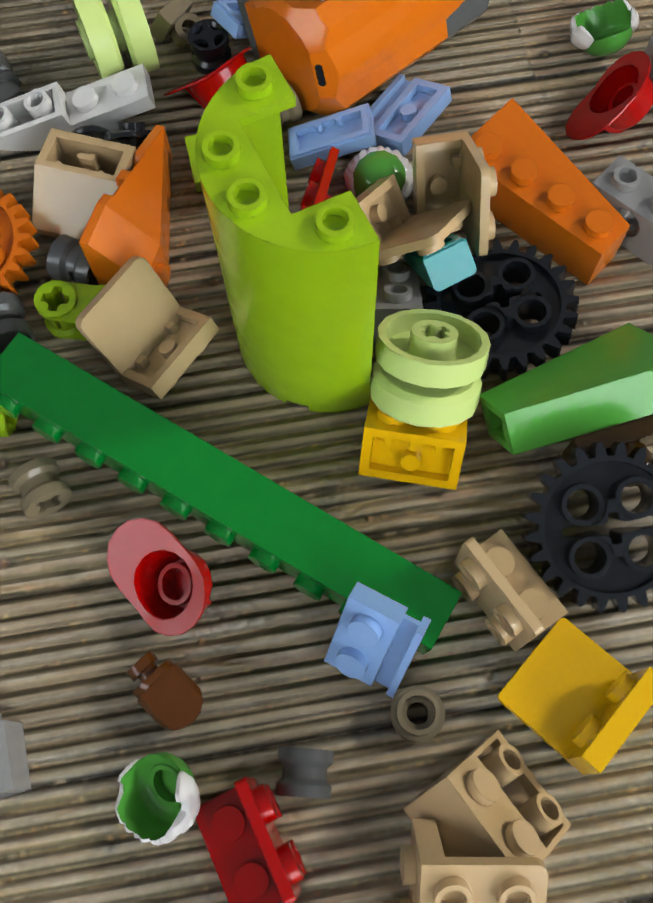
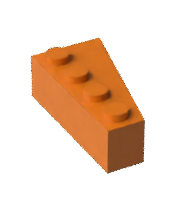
[471,98,630,285]

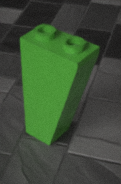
[480,323,653,455]

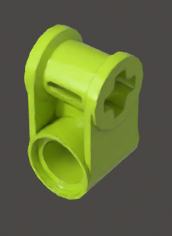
[34,280,106,341]

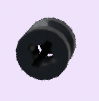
[188,19,232,74]

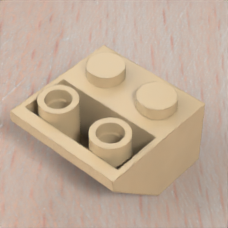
[32,128,136,240]
[403,730,572,862]

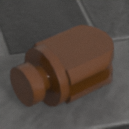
[126,651,203,731]

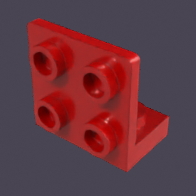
[196,777,307,903]

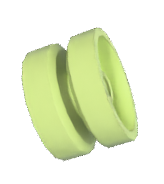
[71,0,160,79]
[370,309,491,428]

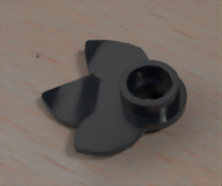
[72,122,151,150]

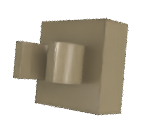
[150,0,201,49]

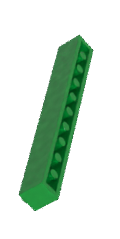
[0,332,462,655]

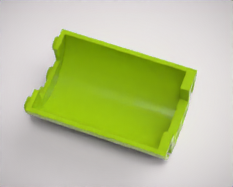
[195,54,380,412]

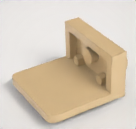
[412,131,498,257]
[356,174,472,266]
[75,256,220,400]
[398,819,548,903]

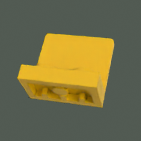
[358,397,468,490]
[497,618,653,775]

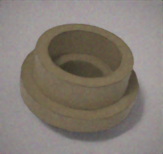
[390,685,445,743]

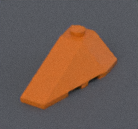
[79,125,172,287]

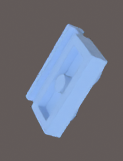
[370,74,452,156]
[324,581,431,698]

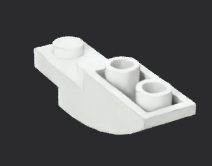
[0,64,156,151]

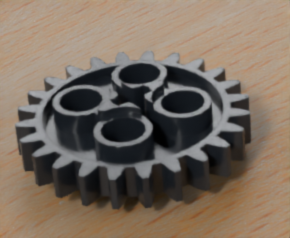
[424,239,579,380]
[521,442,653,613]

